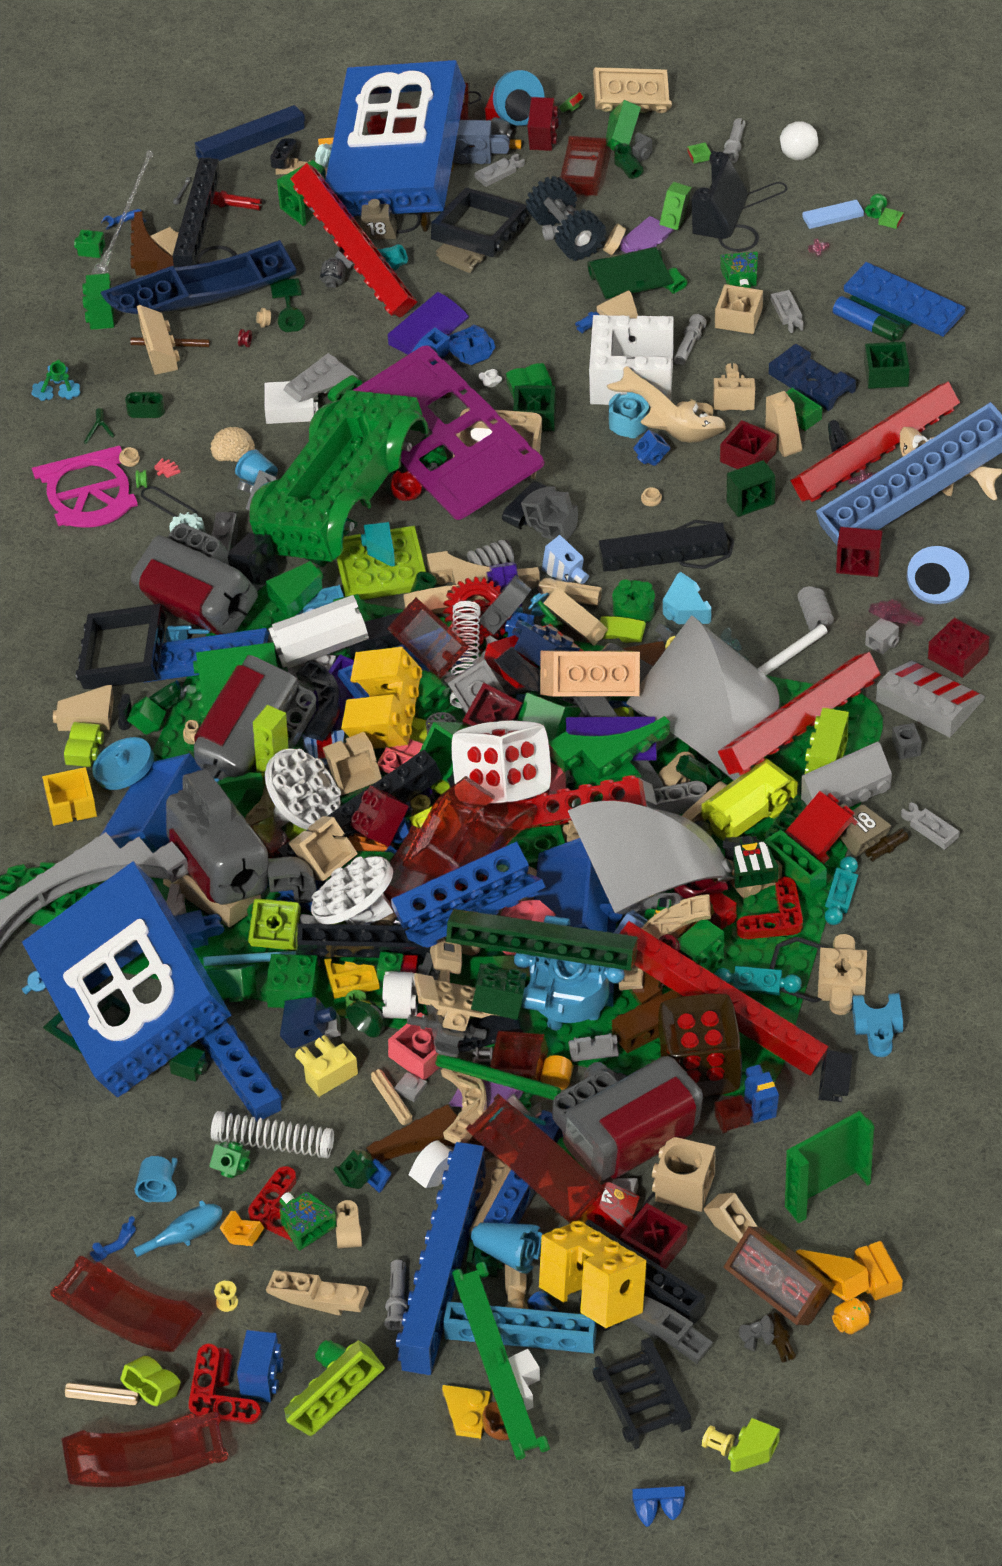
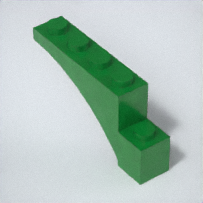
[548,716,670,780]

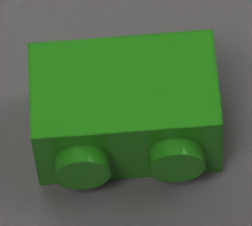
[659,182,692,230]

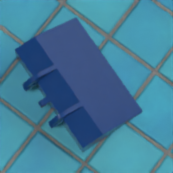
[100,753,202,853]
[534,838,622,932]

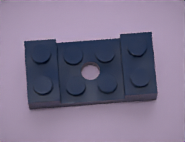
[769,344,856,411]

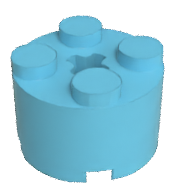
[609,392,649,438]

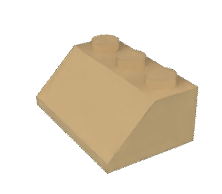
[137,305,180,375]

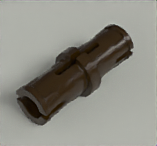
[865,828,909,862]
[768,1313,796,1363]

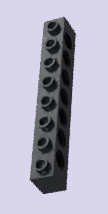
[173,158,220,268]
[278,750,442,857]

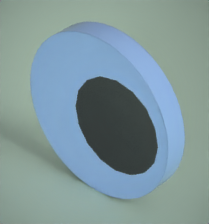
[907,546,969,604]

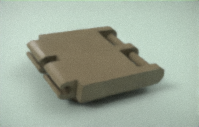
[436,243,485,273]

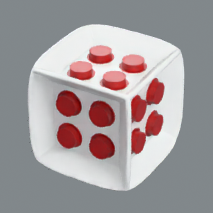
[452,721,551,803]

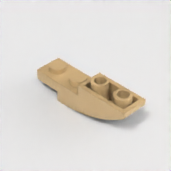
[404,585,489,614]
[266,1270,369,1316]

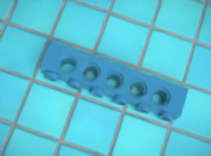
[444,1301,597,1354]

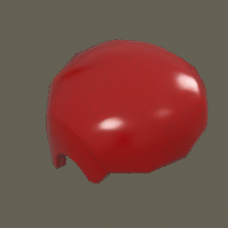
[391,471,422,501]

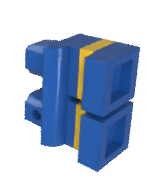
[744,1065,779,1123]

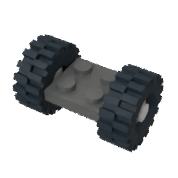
[526,176,607,261]

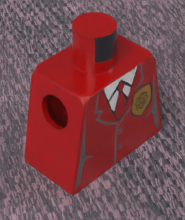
[580,1182,639,1239]

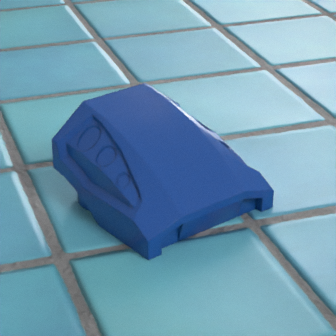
[448,325,495,365]

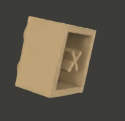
[715,284,763,334]

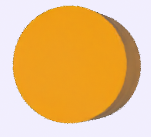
[540,1055,573,1090]

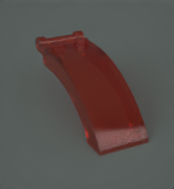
[434,802,538,902]
[465,1094,606,1224]
[50,1256,203,1352]
[61,1412,228,1487]

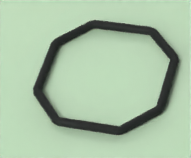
[676,520,734,569]
[769,937,828,1002]

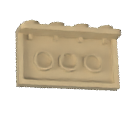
[593,67,672,113]

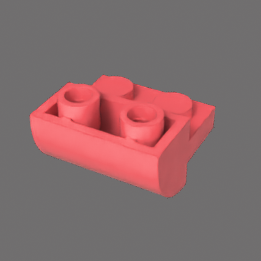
[377,739,423,774]

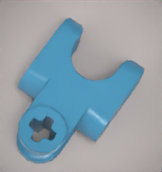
[852,993,903,1057]

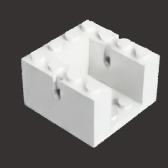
[589,315,674,405]

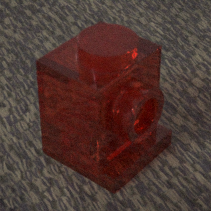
[715,1095,753,1134]

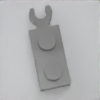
[474,154,525,187]
[771,290,803,333]
[901,802,960,850]

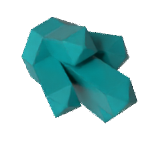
[378,244,408,271]

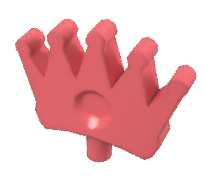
[154,458,180,478]

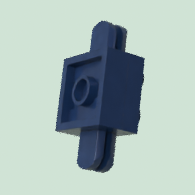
[512,620,580,667]

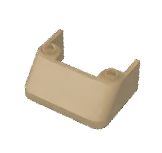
[453,408,542,479]

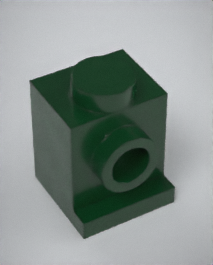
[333,1150,377,1189]
[467,1242,504,1277]

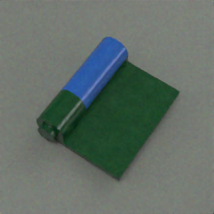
[833,295,913,342]

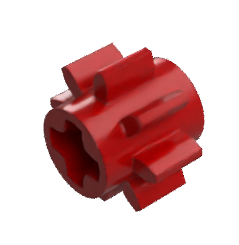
[367,114,387,135]

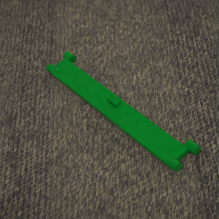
[452,1262,550,1460]

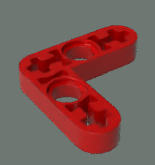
[736,877,803,939]
[248,1166,296,1242]
[189,1344,262,1424]

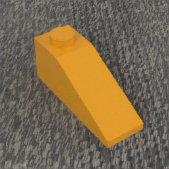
[795,1249,869,1302]

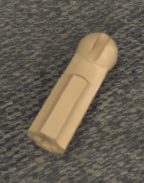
[538,578,602,606]
[505,1264,528,1309]

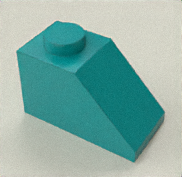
[361,522,395,567]

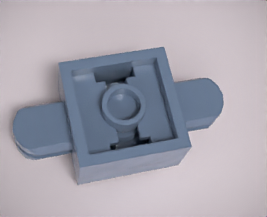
[453,120,510,164]

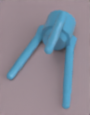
[165,625,210,642]

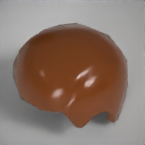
[482,1401,509,1441]

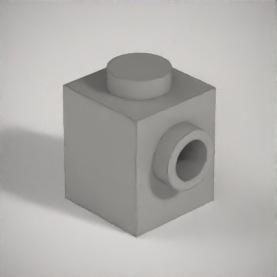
[865,617,899,655]

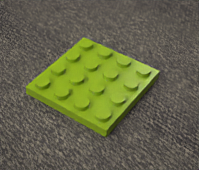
[336,526,426,600]

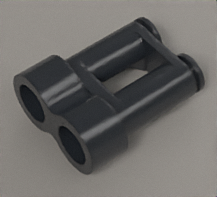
[117,694,132,730]

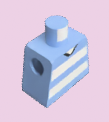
[542,535,589,584]

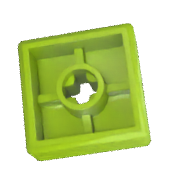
[248,899,301,950]

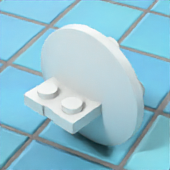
[265,749,341,830]
[311,857,394,925]

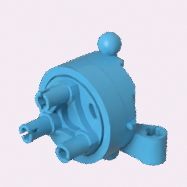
[514,915,625,1031]

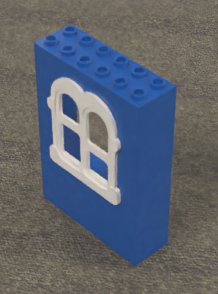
[325,60,466,216]
[22,861,231,1097]

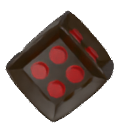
[658,994,742,1097]

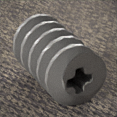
[467,540,514,567]
[798,586,834,631]

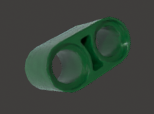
[125,392,165,418]

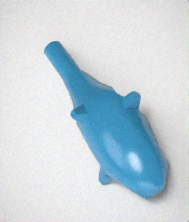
[133,1200,223,1257]

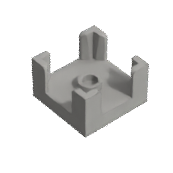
[444,656,507,714]

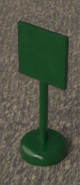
[270,278,305,333]

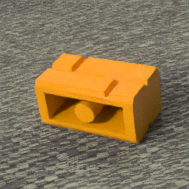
[854,1241,903,1300]

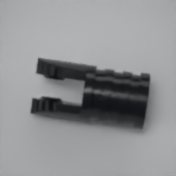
[828,419,848,453]

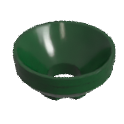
[149,680,181,710]
[346,1000,384,1038]

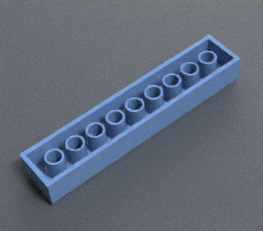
[816,402,1002,545]

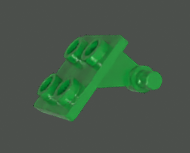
[218,772,263,808]

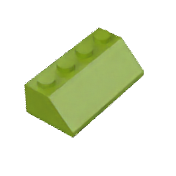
[284,1340,385,1436]

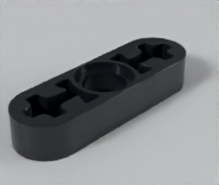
[270,138,297,169]

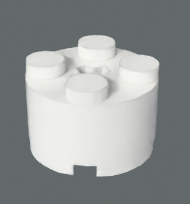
[383,971,418,1019]

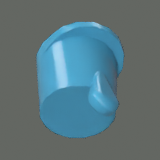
[235,449,278,484]
[135,1156,178,1202]

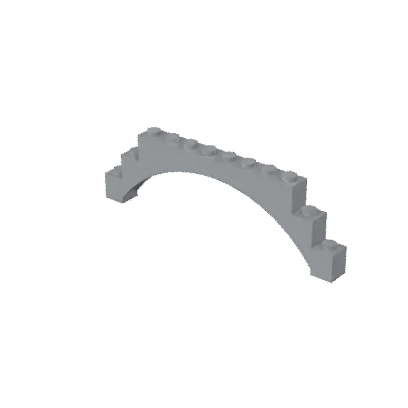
[0,832,188,948]

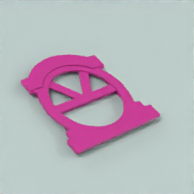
[32,446,138,528]

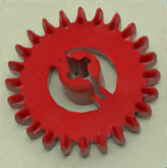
[443,576,512,645]

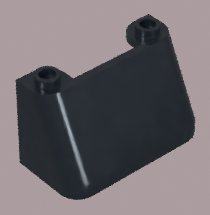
[692,151,747,239]

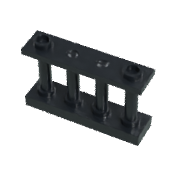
[592,1337,691,1449]

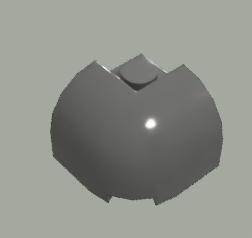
[521,486,578,541]
[268,856,316,903]

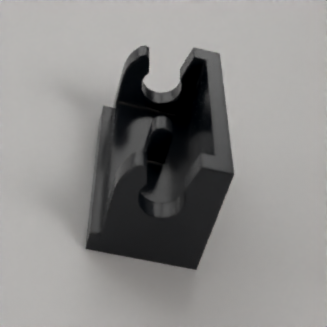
[818,1049,852,1102]

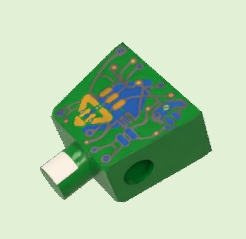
[720,252,758,288]
[280,1192,337,1251]

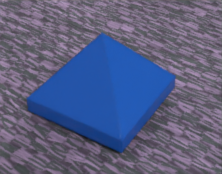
[367,1159,392,1193]

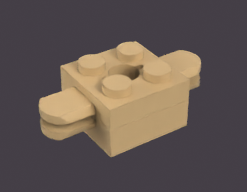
[818,934,867,1015]

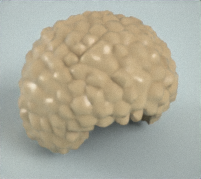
[210,427,255,462]

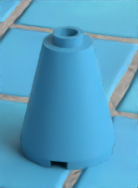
[471,1222,542,1274]

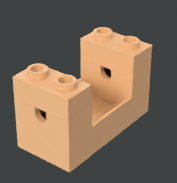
[540,651,640,696]

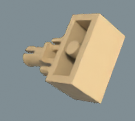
[713,363,755,411]

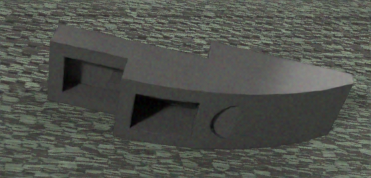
[628,1296,713,1364]

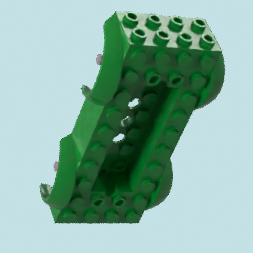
[249,390,429,562]

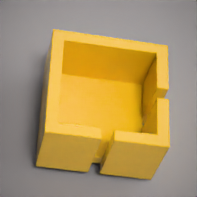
[42,767,97,826]

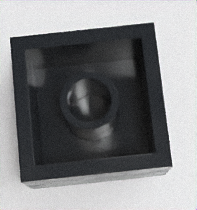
[227,533,279,592]

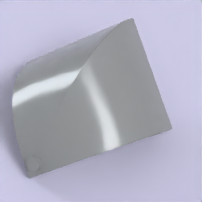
[626,615,779,781]
[568,801,734,915]

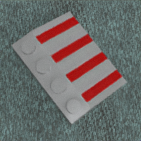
[876,660,985,737]

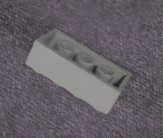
[801,742,892,808]

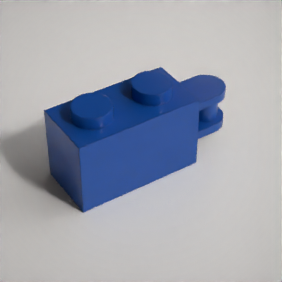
[174,910,224,948]

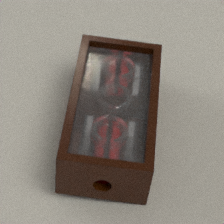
[723,1226,835,1325]

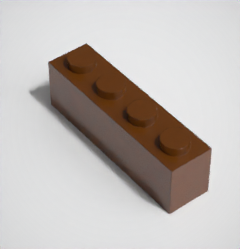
[612,990,684,1053]

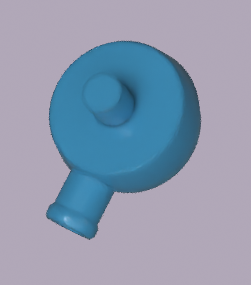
[22,970,46,995]

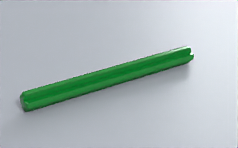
[435,1054,561,1100]

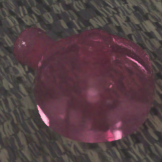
[808,239,829,257]
[848,469,873,485]

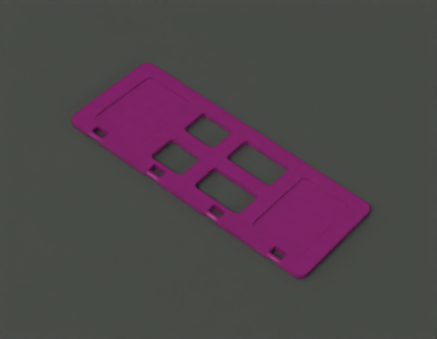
[354,345,545,520]

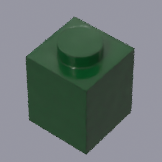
[169,1046,208,1082]

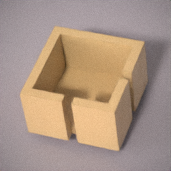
[323,732,381,796]
[289,816,358,881]

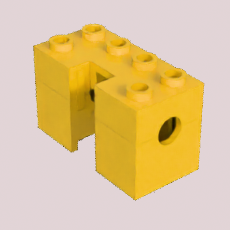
[341,647,422,749]
[539,1220,646,1328]

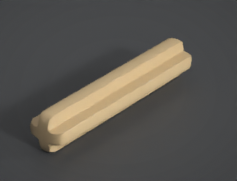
[371,1069,413,1125]
[65,1382,139,1405]

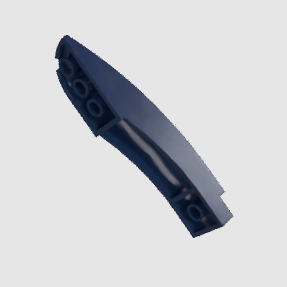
[101,240,296,314]

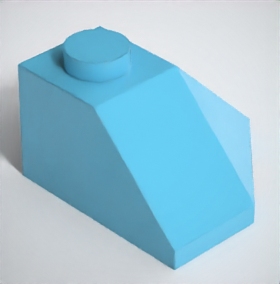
[663,572,711,624]

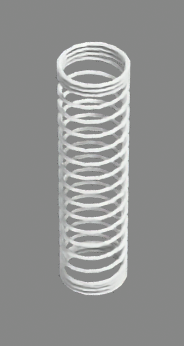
[450,601,480,708]
[211,1111,334,1159]

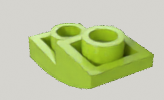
[600,616,646,643]

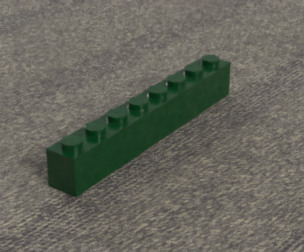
[446,909,638,971]

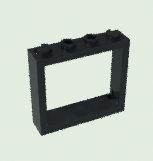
[431,187,529,257]
[76,604,167,689]

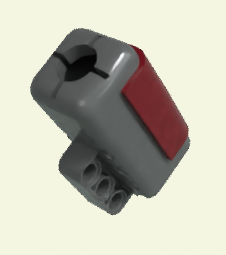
[131,523,258,635]
[193,655,316,780]
[166,769,268,905]
[552,1056,703,1183]

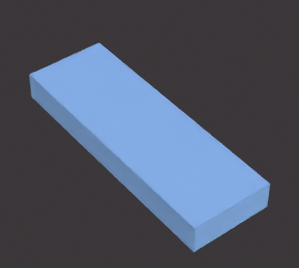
[803,200,864,229]

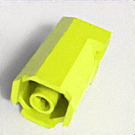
[701,758,798,841]

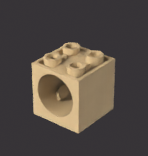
[652,1137,715,1212]

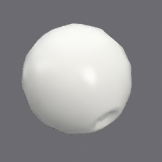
[780,121,818,160]

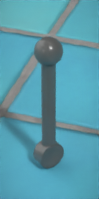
[173,177,192,205]

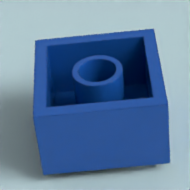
[237,1330,283,1402]

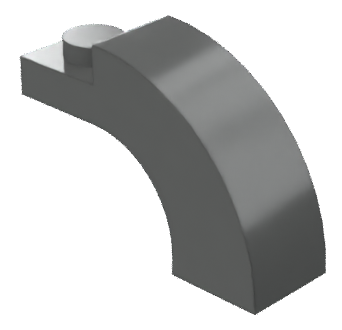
[477,575,531,635]

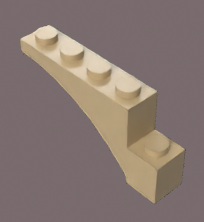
[427,551,540,589]

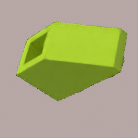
[728,1418,780,1472]

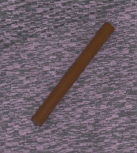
[130,337,210,347]

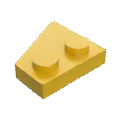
[324,959,380,999]
[442,1385,491,1439]

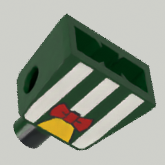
[733,836,778,889]

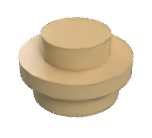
[256,308,271,328]
[119,447,140,467]
[641,487,662,506]

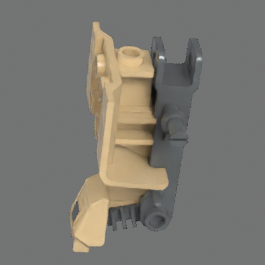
[407,938,497,1057]

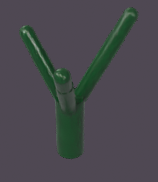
[84,408,115,444]

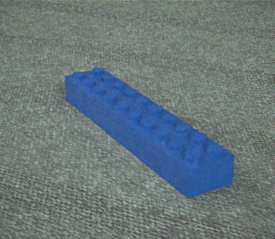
[396,1142,486,1375]

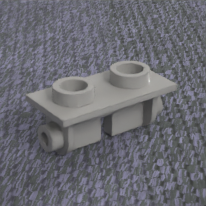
[568,1033,619,1062]

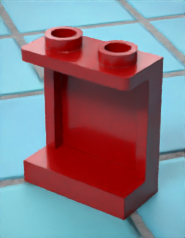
[785,791,858,864]

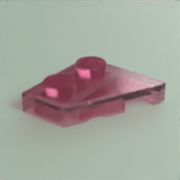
[868,599,924,626]

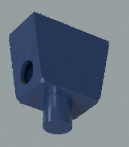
[280,997,336,1048]

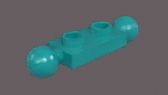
[825,856,858,925]
[714,966,802,995]

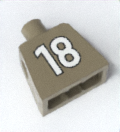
[360,199,397,240]
[839,803,891,858]

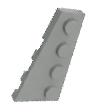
[283,353,359,402]

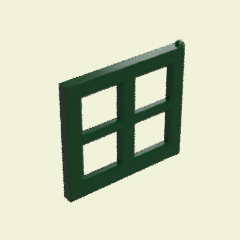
[43,985,131,1054]

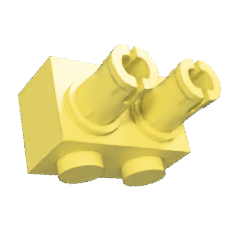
[295,1035,358,1097]

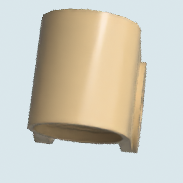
[658,752,695,787]
[336,1200,362,1249]

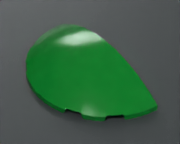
[0,862,99,926]

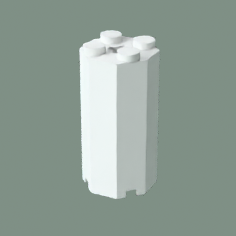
[268,595,369,668]

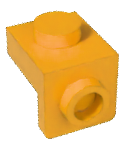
[220,1211,264,1246]

